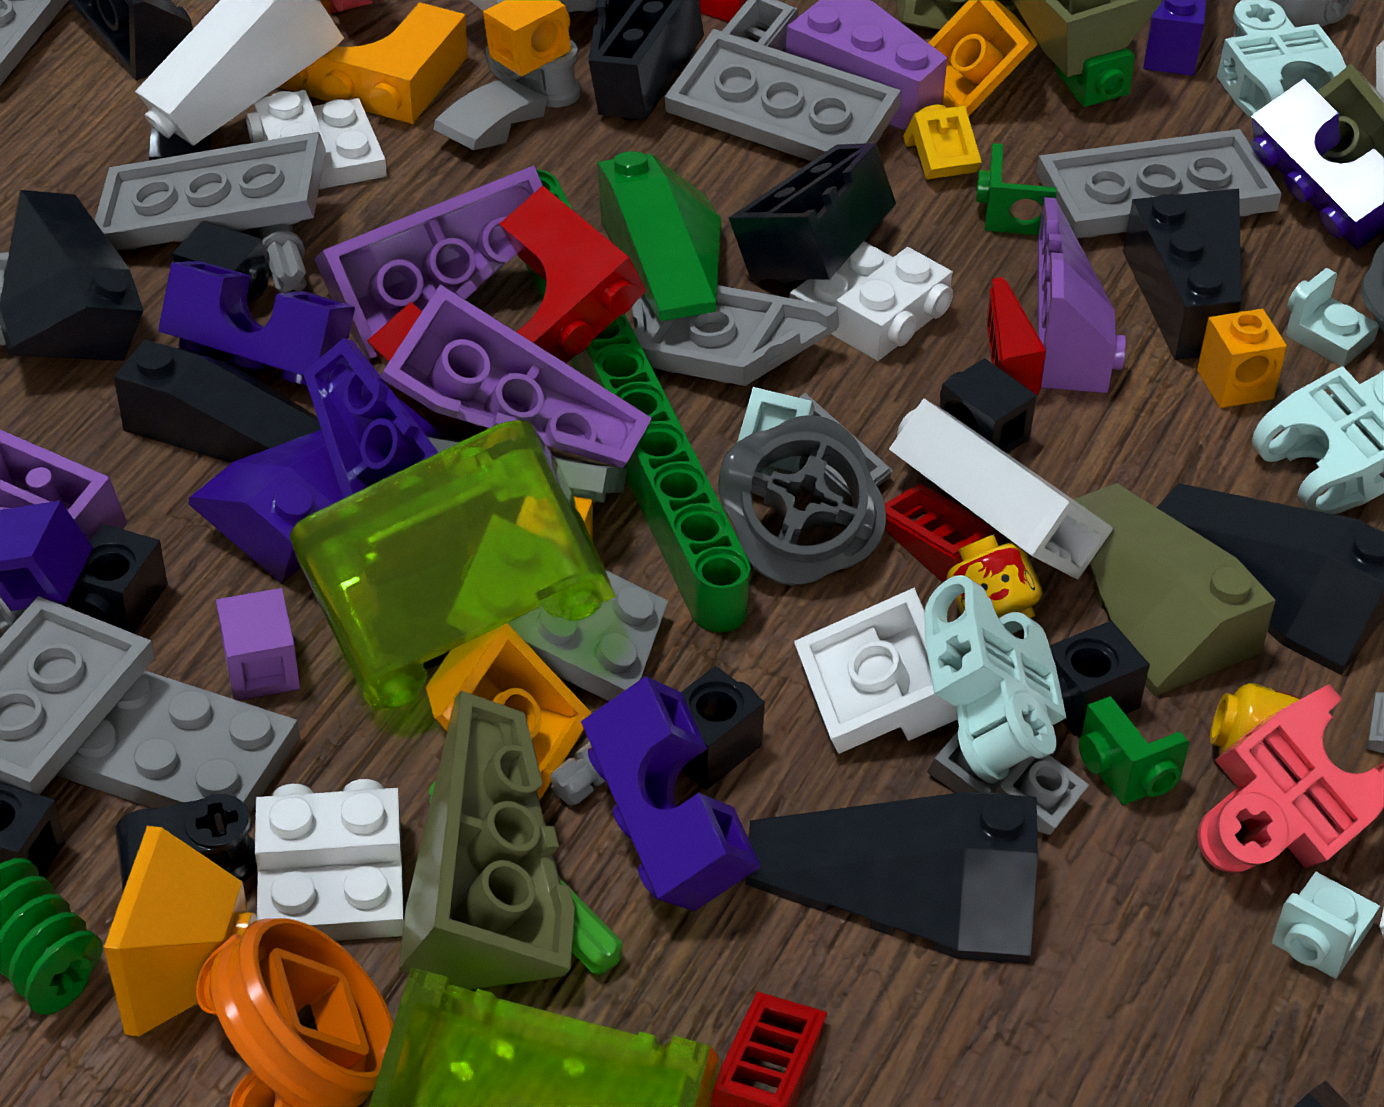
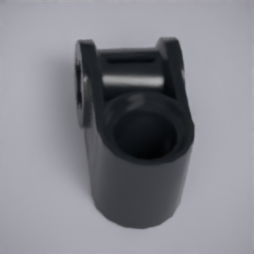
[115,794,257,892]

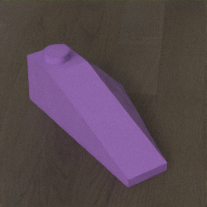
[314,165,542,360]
[1038,197,1126,393]
[380,284,652,468]

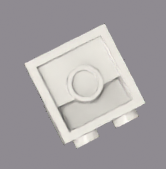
[246,90,387,189]
[790,241,953,361]
[794,588,958,754]
[255,779,404,941]

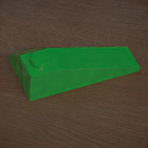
[597,151,722,321]

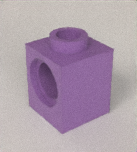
[216,588,300,701]

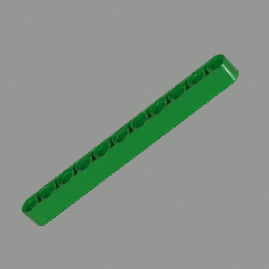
[525,169,751,633]

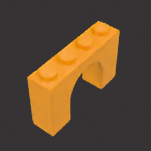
[277,0,468,124]

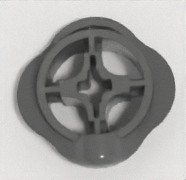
[718,415,886,586]

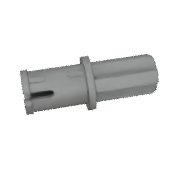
[256,224,307,293]

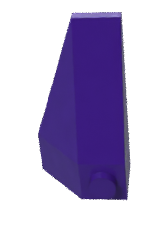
[303,338,469,588]
[188,400,446,584]

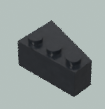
[588,0,704,120]
[728,143,896,284]
[1123,188,1242,360]

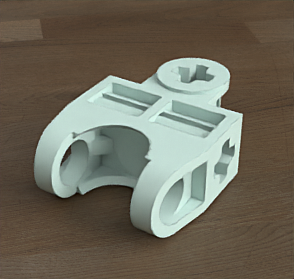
[1217,0,1347,119]
[1252,366,1384,515]
[925,575,1066,784]

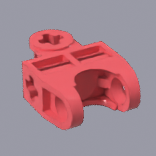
[1197,684,1384,873]

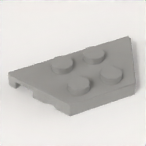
[632,285,839,386]

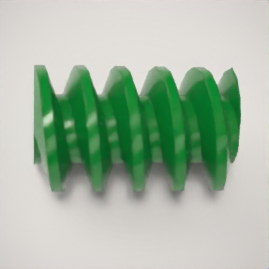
[0,858,103,1015]

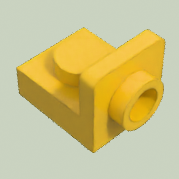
[903,104,982,180]

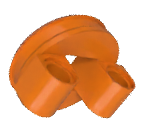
[196,918,397,1107]

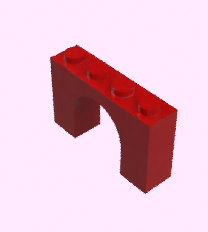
[367,185,647,443]

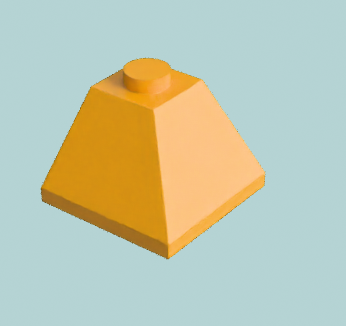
[928,0,1038,117]
[426,621,592,801]
[104,826,257,1037]

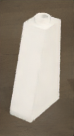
[135,0,344,146]
[889,398,1114,580]

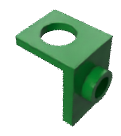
[976,143,1057,235]

